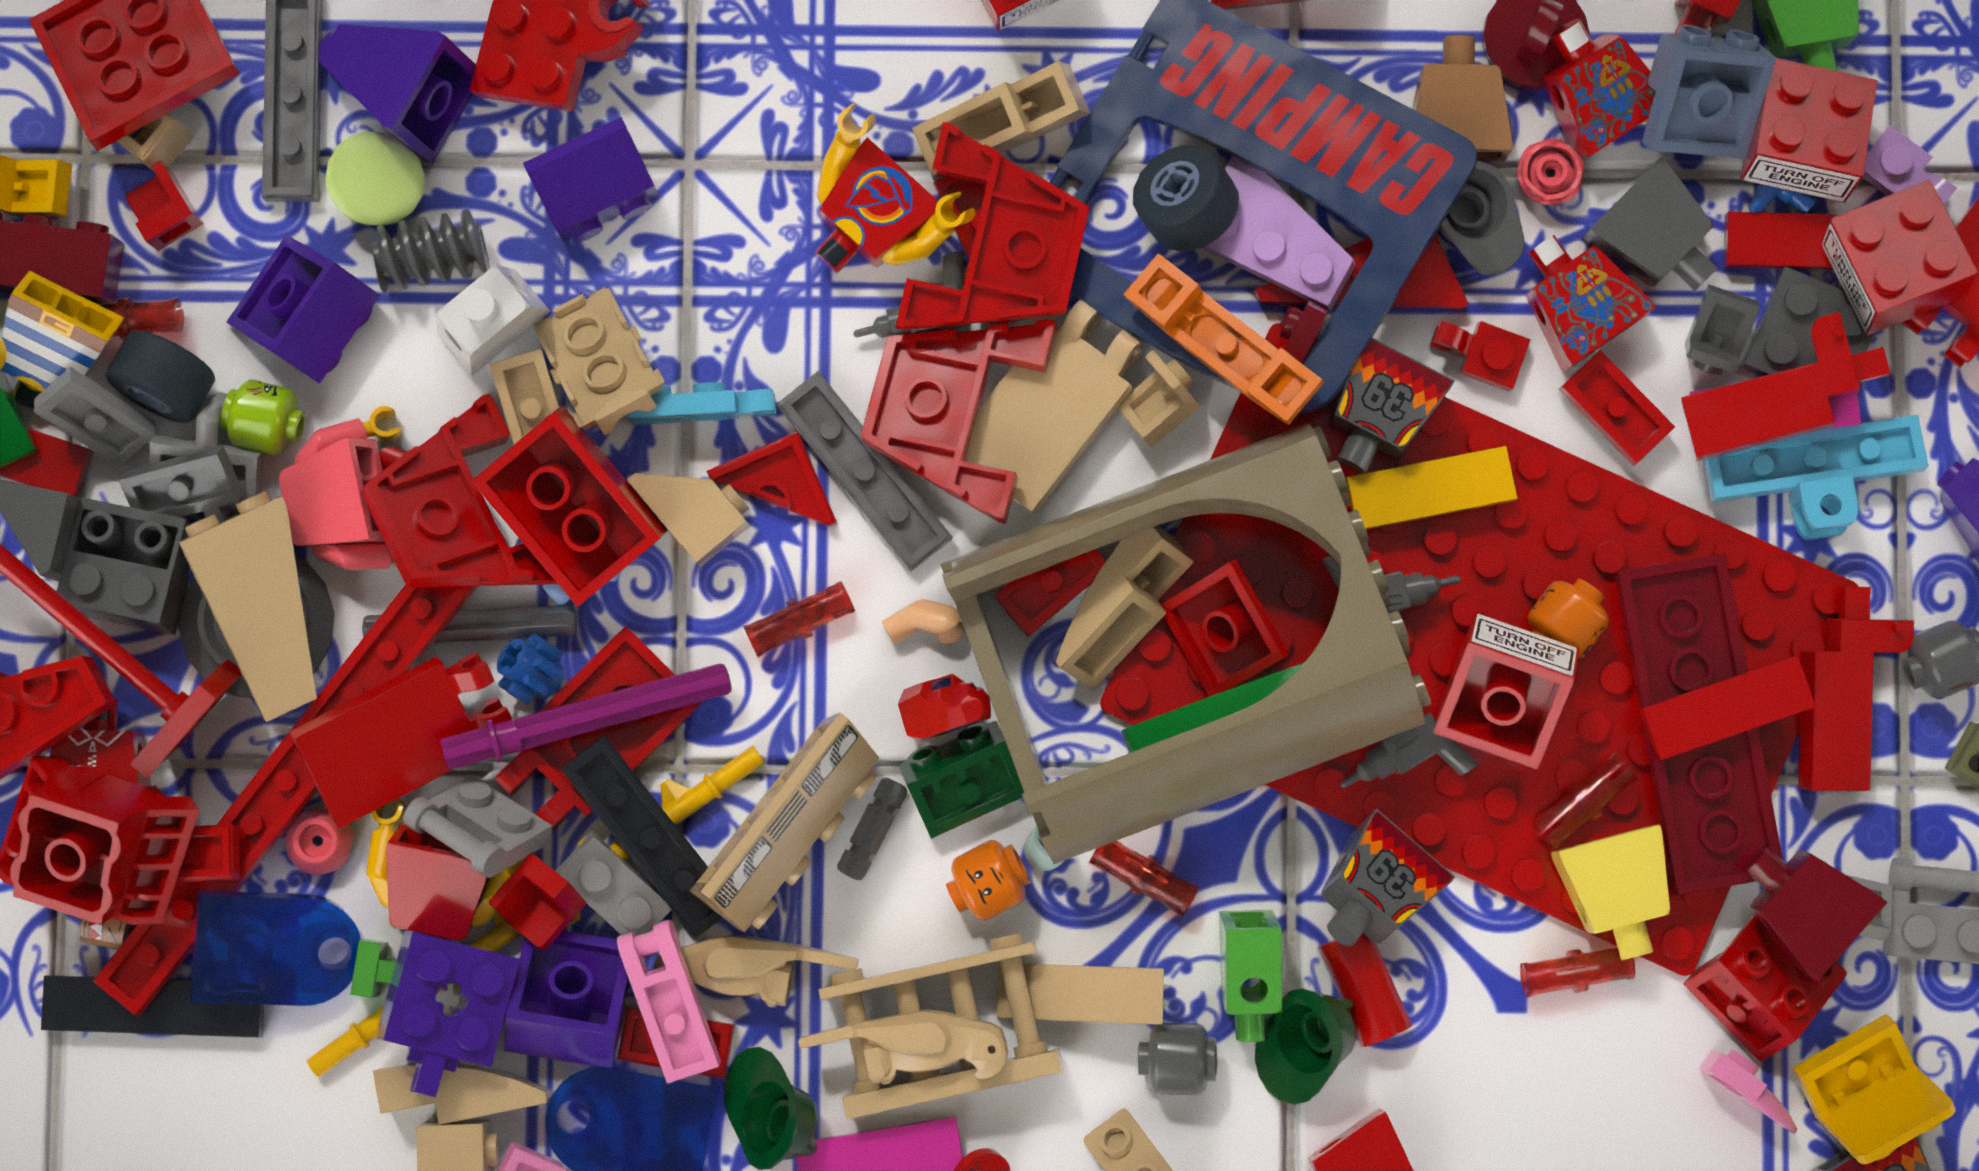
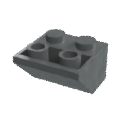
[57,497,189,635]

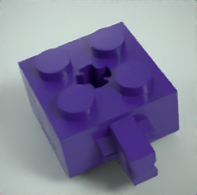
[377,931,520,1097]

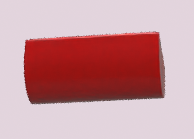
[1317,934,1413,1047]

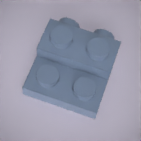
[1642,25,1776,159]

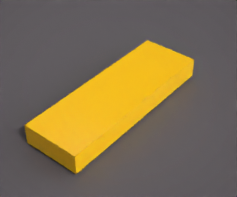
[1346,446,1517,530]

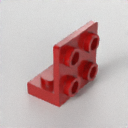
[1683,914,1847,1062]

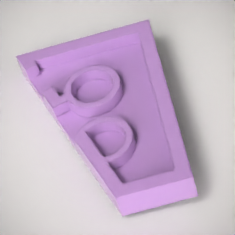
[1201,155,1356,312]

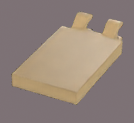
[965,299,1143,516]

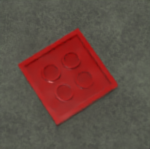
[28,0,240,151]

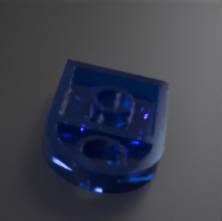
[189,890,361,1006]
[545,1067,720,1171]

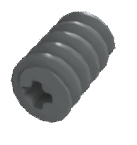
[372,209,490,293]

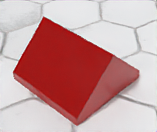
[1160,559,1290,697]

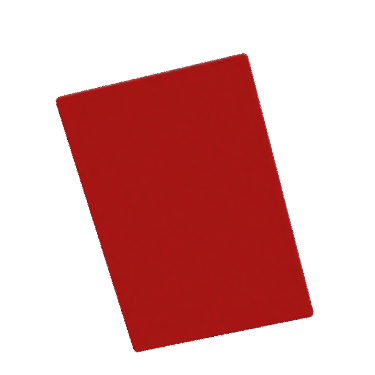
[1100,323,1859,976]

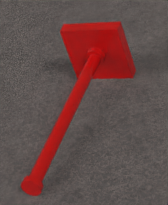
[0,544,242,778]

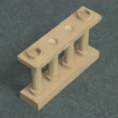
[818,933,1064,1119]

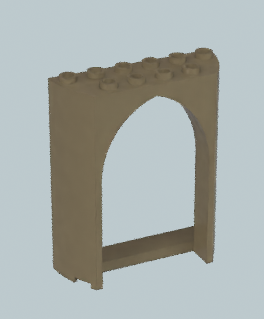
[941,423,1431,864]

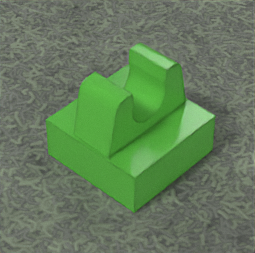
[350,939,396,998]

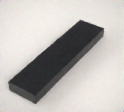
[560,734,723,939]
[41,975,265,1038]

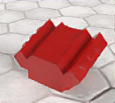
[0,756,200,925]

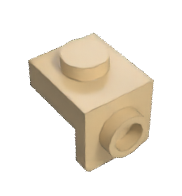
[1118,350,1201,448]

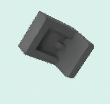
[1685,284,1760,375]

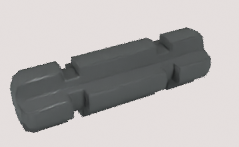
[837,777,907,880]

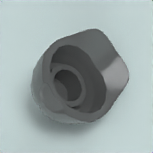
[1439,161,1525,275]

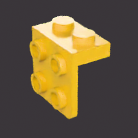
[1792,1014,1956,1164]

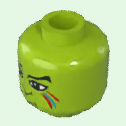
[220,379,306,456]

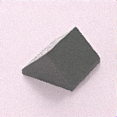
[0,479,81,582]

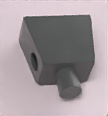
[1582,157,1718,291]

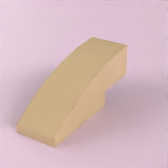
[912,61,1091,177]
[1056,525,1194,690]
[997,963,1164,1024]
[372,1063,554,1125]

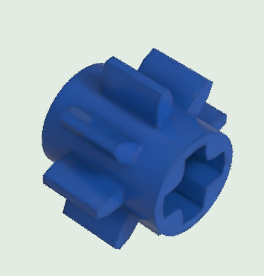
[496,633,564,705]

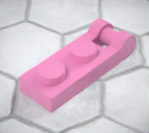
[617,920,721,1084]

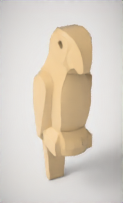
[653,934,859,1007]
[798,1009,1008,1084]

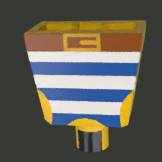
[0,271,124,408]

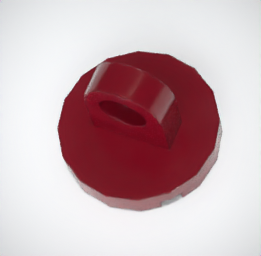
[1481,0,1590,91]

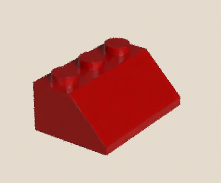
[471,405,668,607]

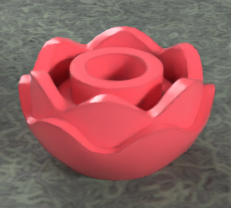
[1517,138,1584,205]
[285,807,354,875]

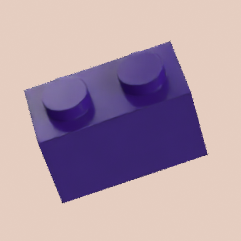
[523,117,659,242]
[226,234,380,384]
[504,931,629,1069]

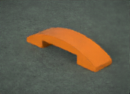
[1123,253,1324,425]

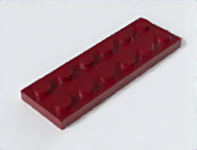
[1614,553,1783,895]

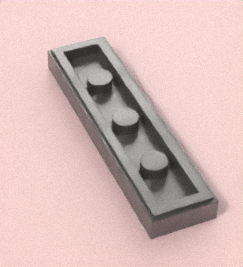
[262,0,323,202]
[776,371,953,572]

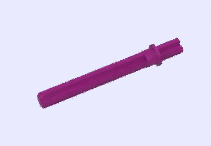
[440,663,732,770]

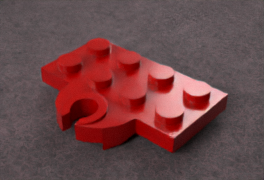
[469,0,649,112]

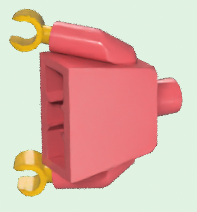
[279,406,402,571]

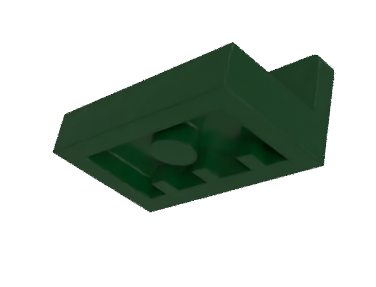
[898,721,1024,839]

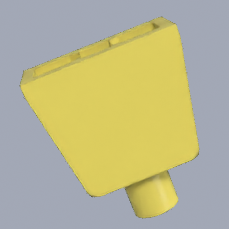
[1551,825,1670,960]

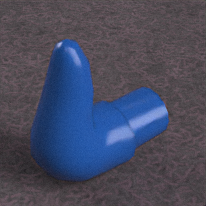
[1749,184,1819,214]

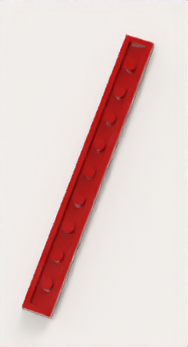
[93,584,478,1015]

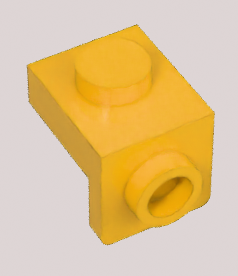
[0,154,73,217]

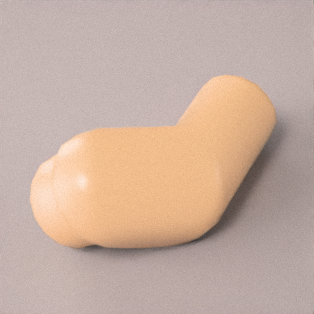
[881,599,965,644]

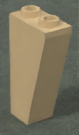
[178,491,317,722]

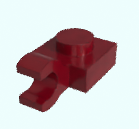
[1279,299,1329,363]

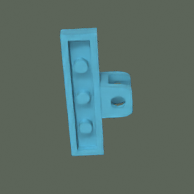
[1703,415,1929,540]

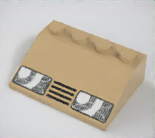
[689,712,879,932]

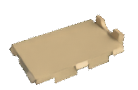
[534,287,665,436]

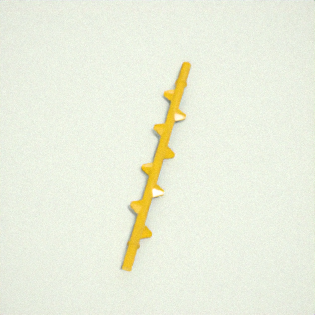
[306,745,765,1078]

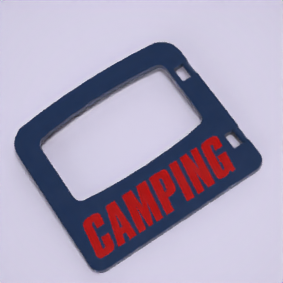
[1050,0,1477,414]

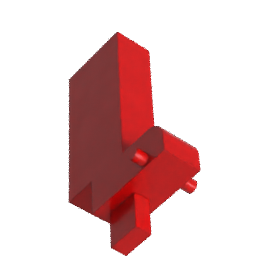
[1681,312,1891,461]
[1798,586,1914,791]

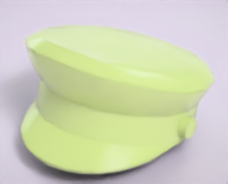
[325,131,425,226]

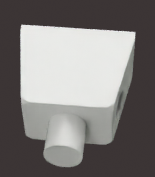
[436,265,551,376]

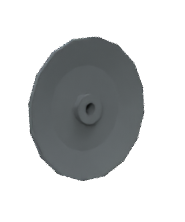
[179,554,335,698]

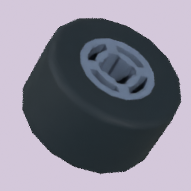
[1133,145,1239,252]
[105,330,215,423]

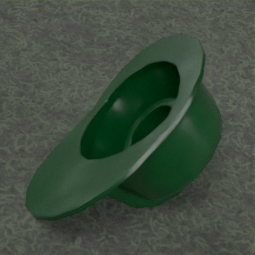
[1255,988,1356,1105]
[724,1047,818,1170]

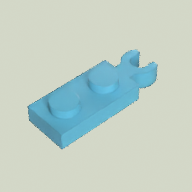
[627,382,776,425]

